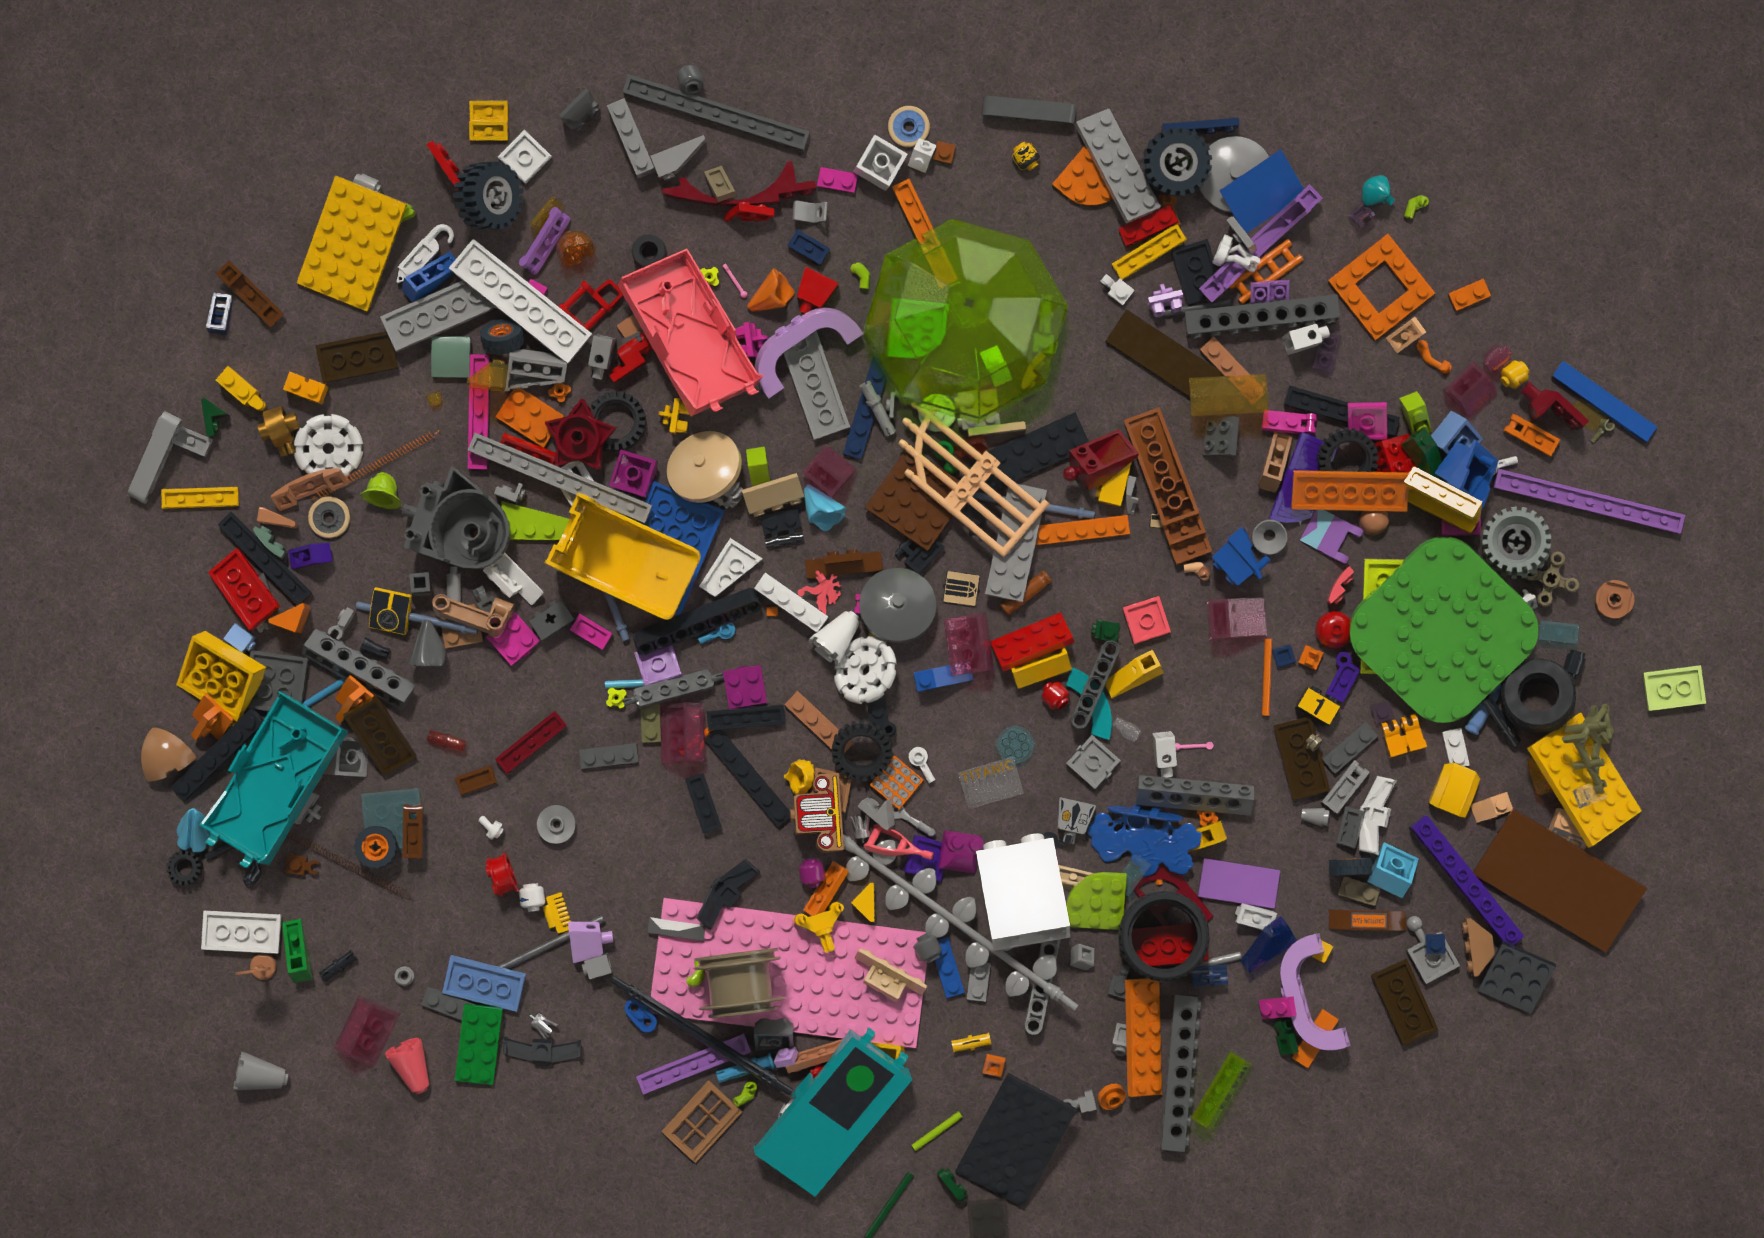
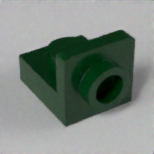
[1091,619,1120,642]

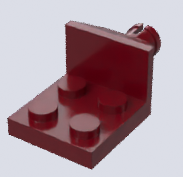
[1520,382,1589,430]

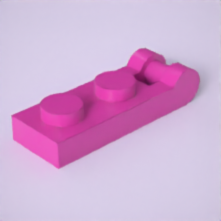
[1262,410,1317,435]

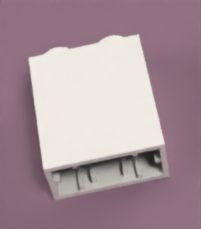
[976,834,1070,951]

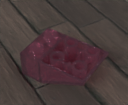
[1207,597,1267,640]

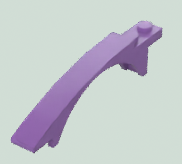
[1199,184,1322,303]

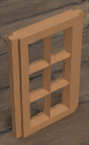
[661,1080,743,1163]

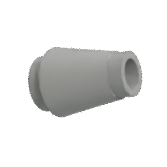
[1301,808,1330,827]

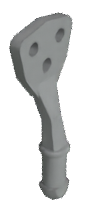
[892,804,936,837]

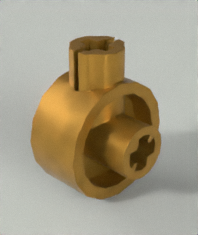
[258,406,300,456]

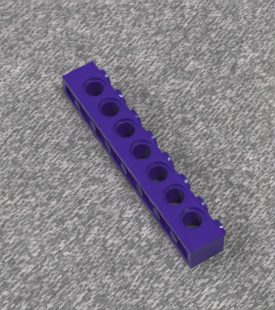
[1409,815,1524,945]

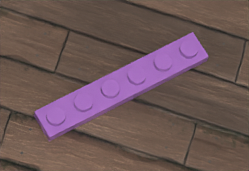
[636,1034,751,1094]

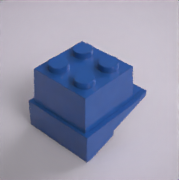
[1435,439,1499,508]
[1212,526,1271,586]

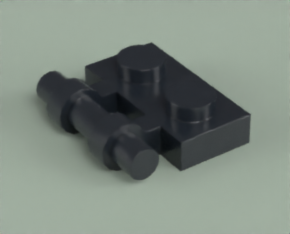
[760,508,804,548]
[895,539,944,574]

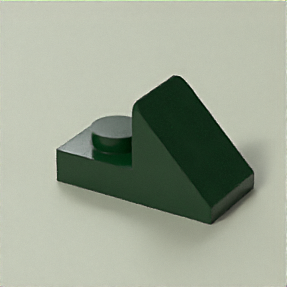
[201,398,230,438]

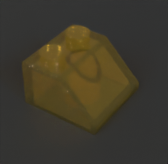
[465,360,509,392]

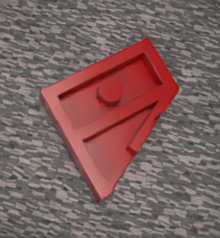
[724,202,774,222]

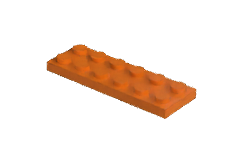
[1291,470,1409,512]
[1125,978,1162,1097]

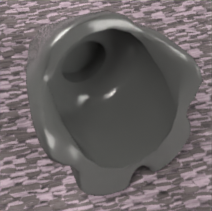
[408,620,446,667]

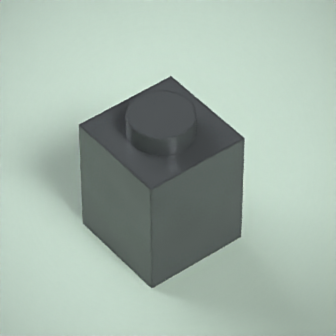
[409,572,430,597]

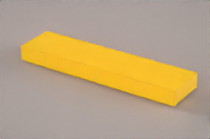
[1112,224,1187,280]
[161,487,239,509]

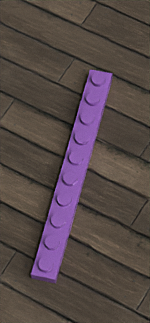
[1493,469,1685,534]

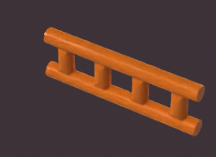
[1229,239,1304,305]

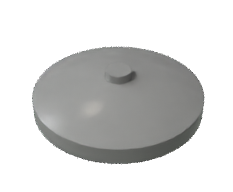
[1199,136,1269,213]

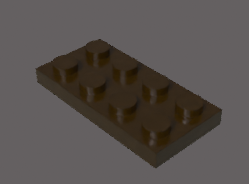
[315,331,399,383]
[343,695,417,776]
[1273,716,1330,800]
[1371,959,1439,1046]

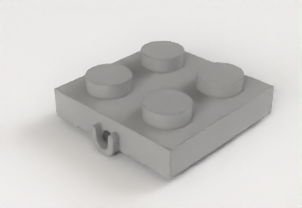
[1066,735,1121,789]

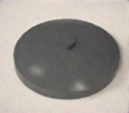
[859,568,936,643]

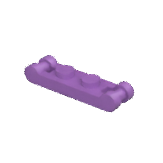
[519,207,570,275]

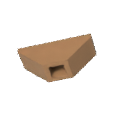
[1461,918,1495,976]

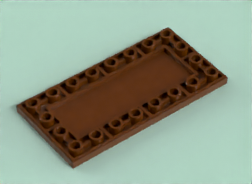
[1473,808,1647,952]

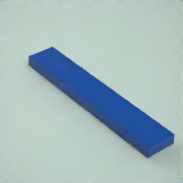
[1551,361,1657,443]

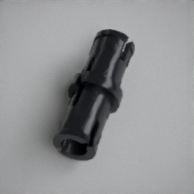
[319,950,358,982]

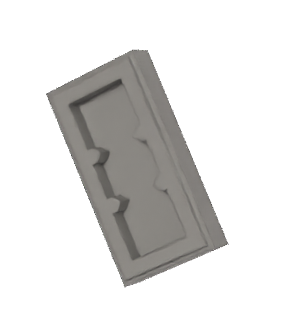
[1227,216,1257,254]

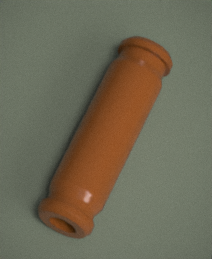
[1000,571,1052,615]

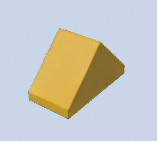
[851,883,874,922]

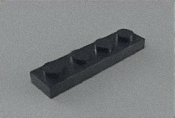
[706,704,785,731]

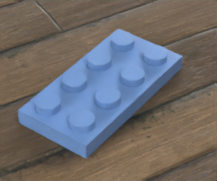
[442,955,526,1012]

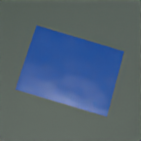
[1219,149,1304,233]

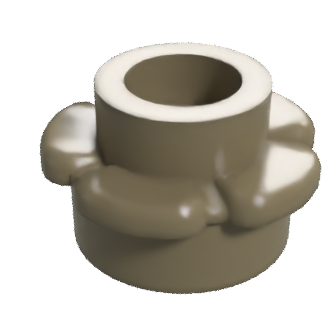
[1306,734,1323,751]

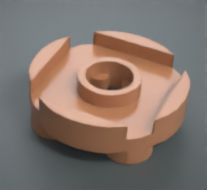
[1595,580,1634,619]

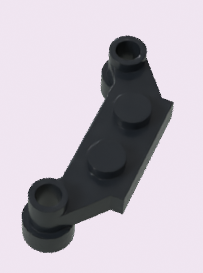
[866,666,896,737]

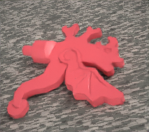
[797,570,841,615]

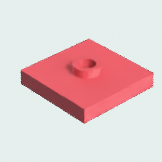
[1122,596,1171,644]

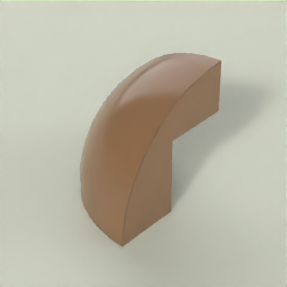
[141,728,196,782]

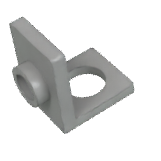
[793,201,827,223]
[886,392,914,420]

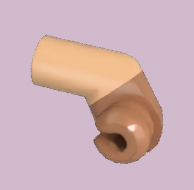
[1183,562,1210,581]

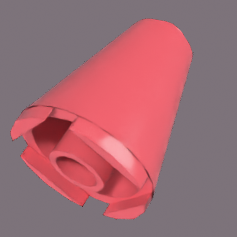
[385,1038,429,1094]

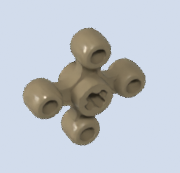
[1525,551,1580,607]

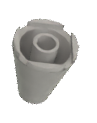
[233,1051,288,1090]

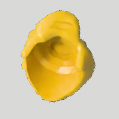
[784,759,815,795]

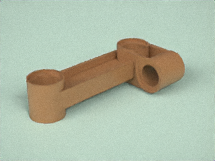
[432,594,514,637]

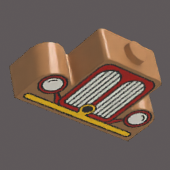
[790,773,844,853]

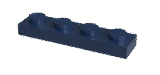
[1161,118,1239,134]

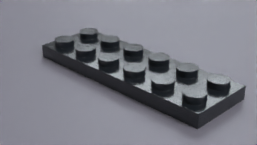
[971,412,1089,490]

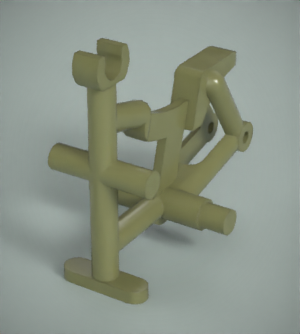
[1562,704,1614,794]

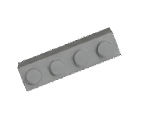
[607,98,656,179]

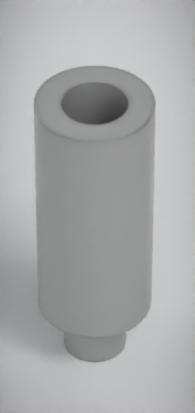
[447,567,461,602]

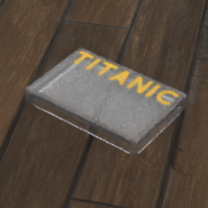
[958,756,1024,809]

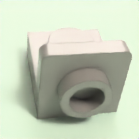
[494,483,526,504]
[1111,1023,1127,1056]

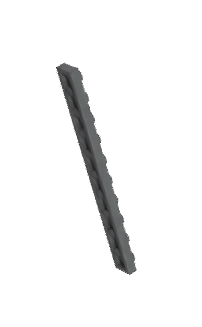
[623,74,810,151]

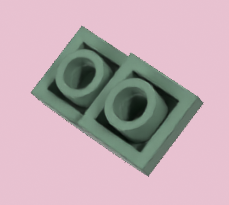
[253,526,288,559]

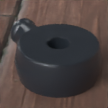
[1042,831,1064,847]

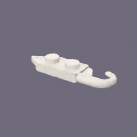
[397,224,454,283]

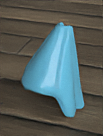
[804,485,847,531]
[176,808,211,852]

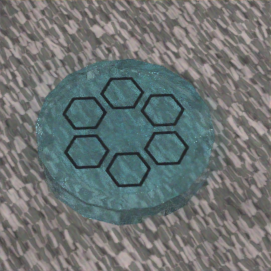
[996,726,1035,764]

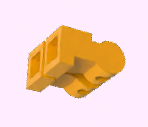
[1381,714,1427,758]

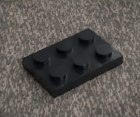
[1171,239,1225,305]

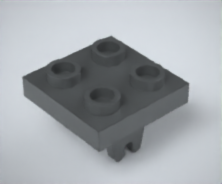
[1203,416,1240,456]

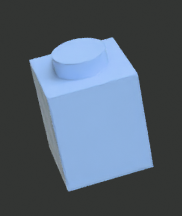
[223,623,256,653]

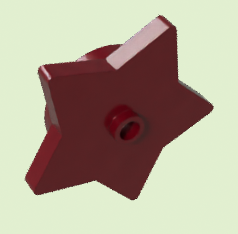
[545,399,617,469]

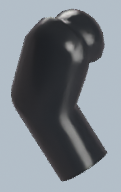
[243,860,262,886]

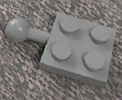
[1407,916,1460,984]

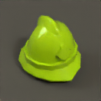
[360,472,402,509]

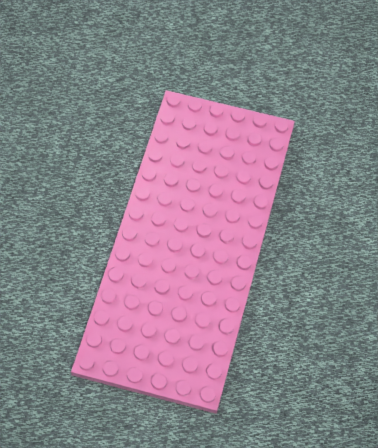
[649,898,927,1048]

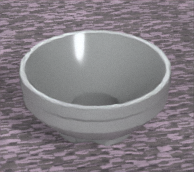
[1252,519,1287,555]

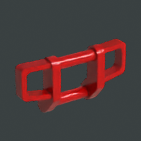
[558,279,623,332]

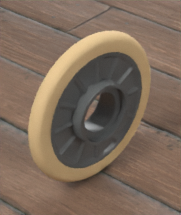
[308,497,350,538]

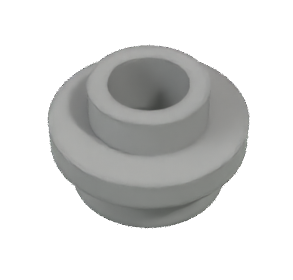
[395,966,414,986]

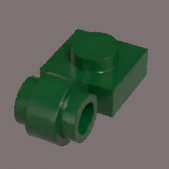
[1274,1017,1299,1055]

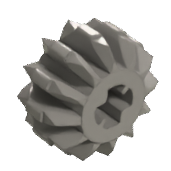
[713,482,743,509]

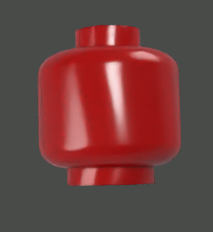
[1042,682,1070,710]

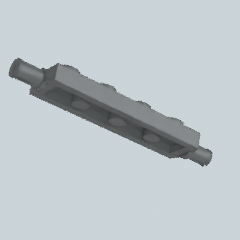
[623,669,724,709]

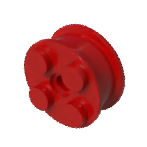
[485,851,519,897]

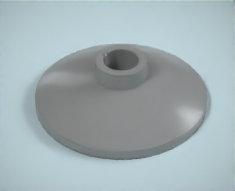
[537,805,575,844]

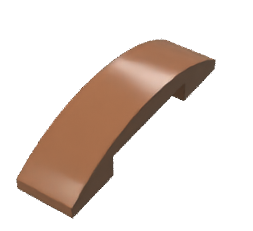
[271,468,349,511]

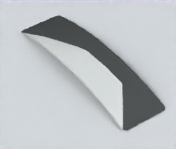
[648,917,705,940]

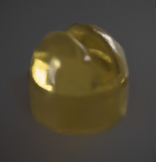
[426,391,442,406]

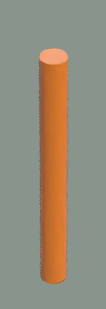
[1262,639,1272,716]

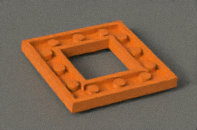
[1328,234,1435,340]

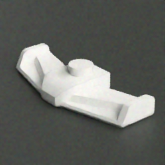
[1359,776,1397,855]

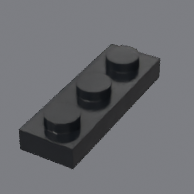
[685,773,722,833]

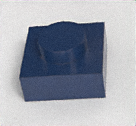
[1425,934,1446,954]

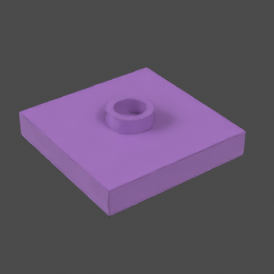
[634,645,682,686]

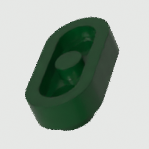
[937,1168,967,1203]

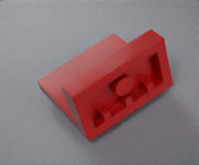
[1374,434,1418,473]

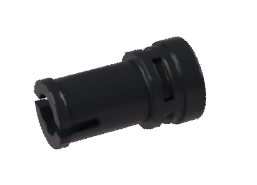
[360,637,390,660]

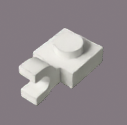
[1100,274,1134,305]

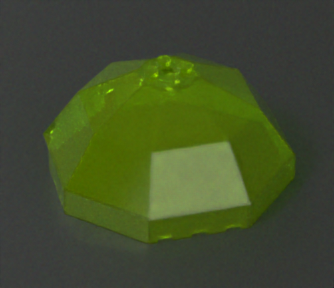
[863,219,1068,424]

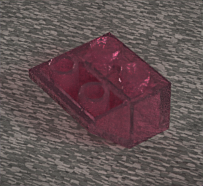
[1443,361,1498,417]
[802,445,856,498]

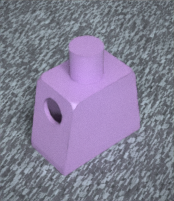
[568,922,613,963]

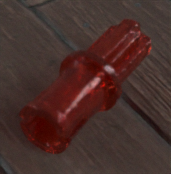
[427,730,466,751]

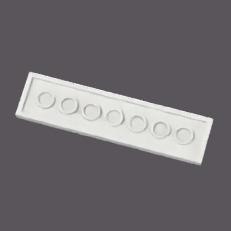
[449,239,592,364]

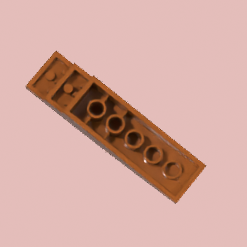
[1124,407,1212,565]

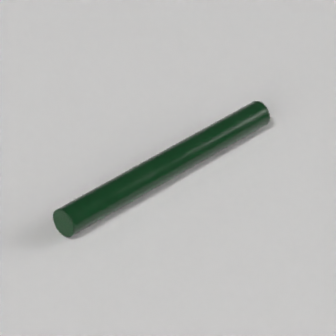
[864,1171,914,1238]

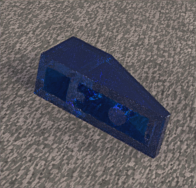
[1240,917,1297,973]

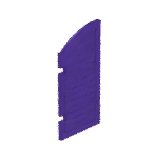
[1269,432,1338,523]

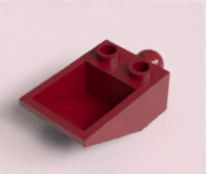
[1063,429,1139,490]

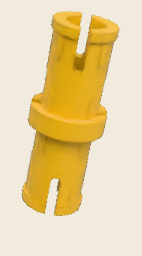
[951,1033,991,1053]

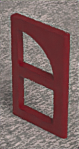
[1129,863,1213,926]

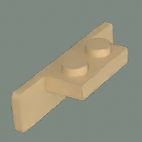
[855,948,927,1002]

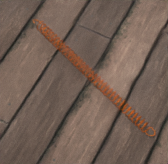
[312,430,440,500]

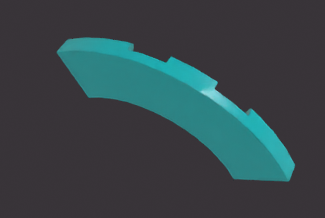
[1066,667,1112,740]

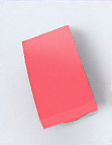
[1327,566,1354,604]

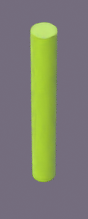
[912,1111,963,1151]

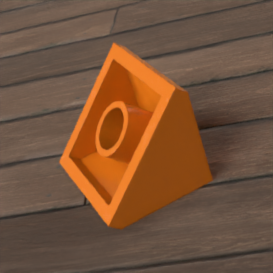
[268,603,311,634]

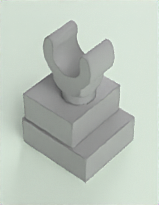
[1063,1089,1097,1113]

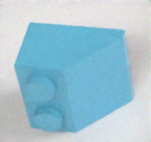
[1367,842,1419,898]

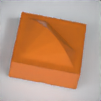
[982,1054,1006,1078]

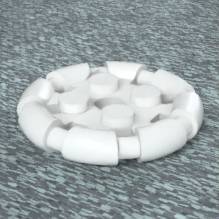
[294,414,363,477]
[834,636,897,704]

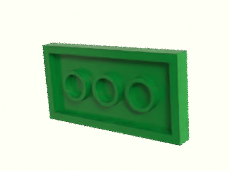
[454,1004,503,1085]

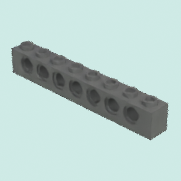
[1184,294,1340,339]
[1160,994,1201,1152]

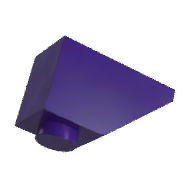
[288,543,332,569]

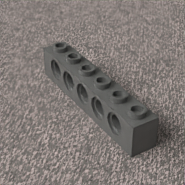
[302,628,415,711]
[1136,775,1254,816]

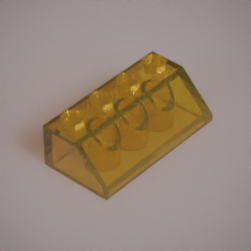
[1189,374,1268,416]

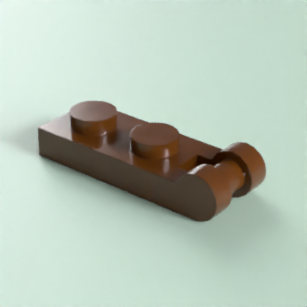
[403,804,424,858]

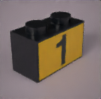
[1295,685,1341,726]

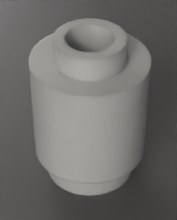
[353,174,382,193]

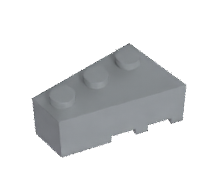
[504,349,567,391]

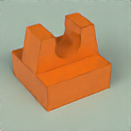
[1298,645,1324,670]

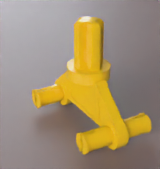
[793,902,844,953]

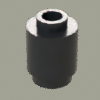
[1563,649,1586,679]

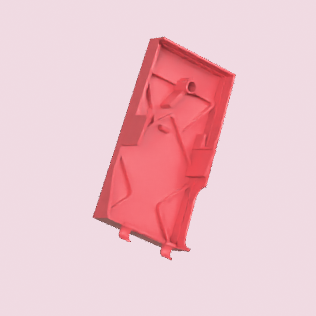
[617,249,763,416]

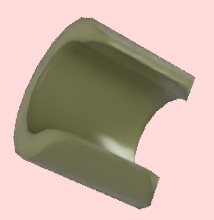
[1591,419,1614,443]

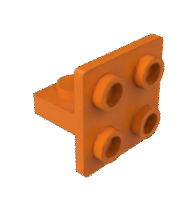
[335,675,374,723]
[190,694,234,741]

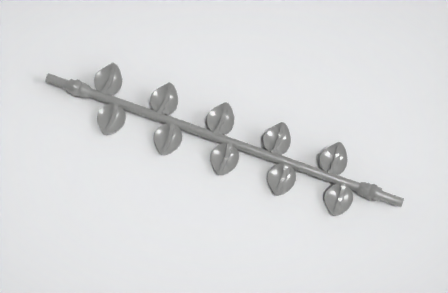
[843,835,1078,1011]

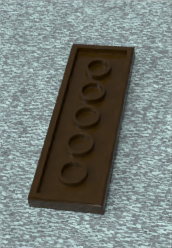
[1105,309,1222,405]

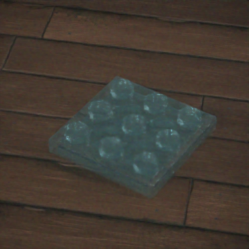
[361,788,425,850]

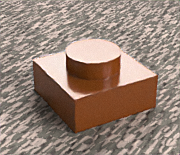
[933,141,956,164]

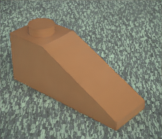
[1258,432,1293,493]

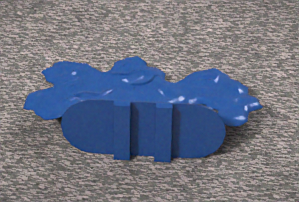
[1087,804,1202,877]

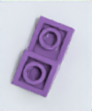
[1251,280,1290,303]

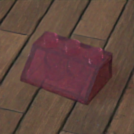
[943,613,994,676]
[661,702,704,763]
[334,996,400,1066]

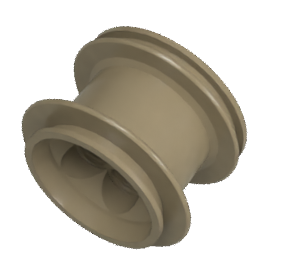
[694,948,786,1018]

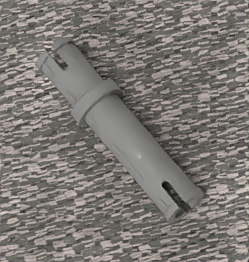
[859,381,896,436]

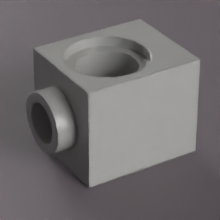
[582,953,613,979]

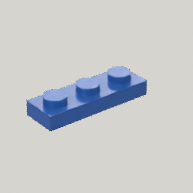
[935,937,965,998]

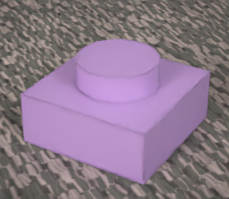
[774,1047,798,1068]

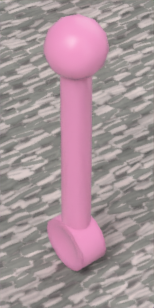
[722,263,748,298]
[1175,742,1214,751]

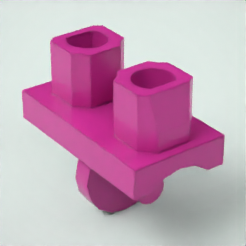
[736,322,768,358]

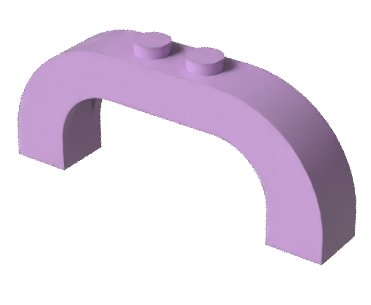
[755,308,863,399]
[1280,933,1351,1050]

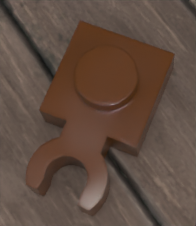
[285,854,320,876]

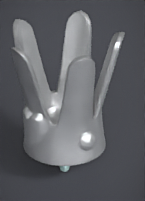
[850,814,870,843]
[530,1013,558,1039]

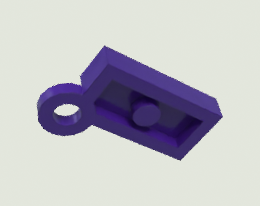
[1325,652,1361,703]

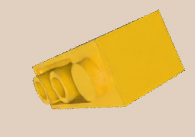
[1105,650,1163,699]

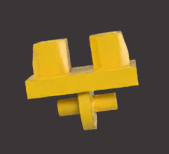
[658,398,689,434]

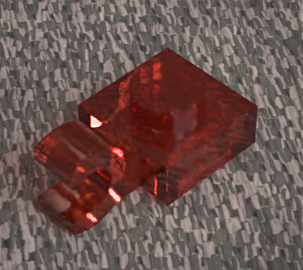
[953,435,988,459]

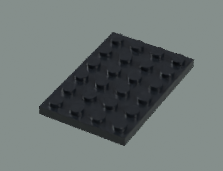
[955,1073,1077,1207]

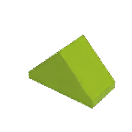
[746,447,770,487]

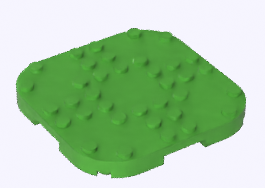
[1349,537,1539,723]

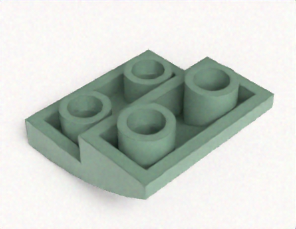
[431,336,471,378]

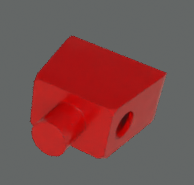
[797,267,839,314]

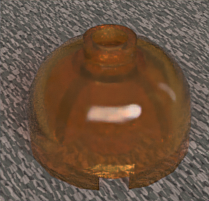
[556,230,596,267]

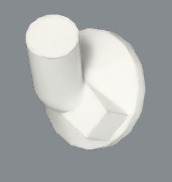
[479,816,503,840]

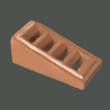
[257,507,298,529]

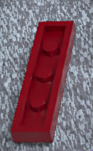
[495,711,567,774]

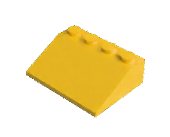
[176,631,266,721]

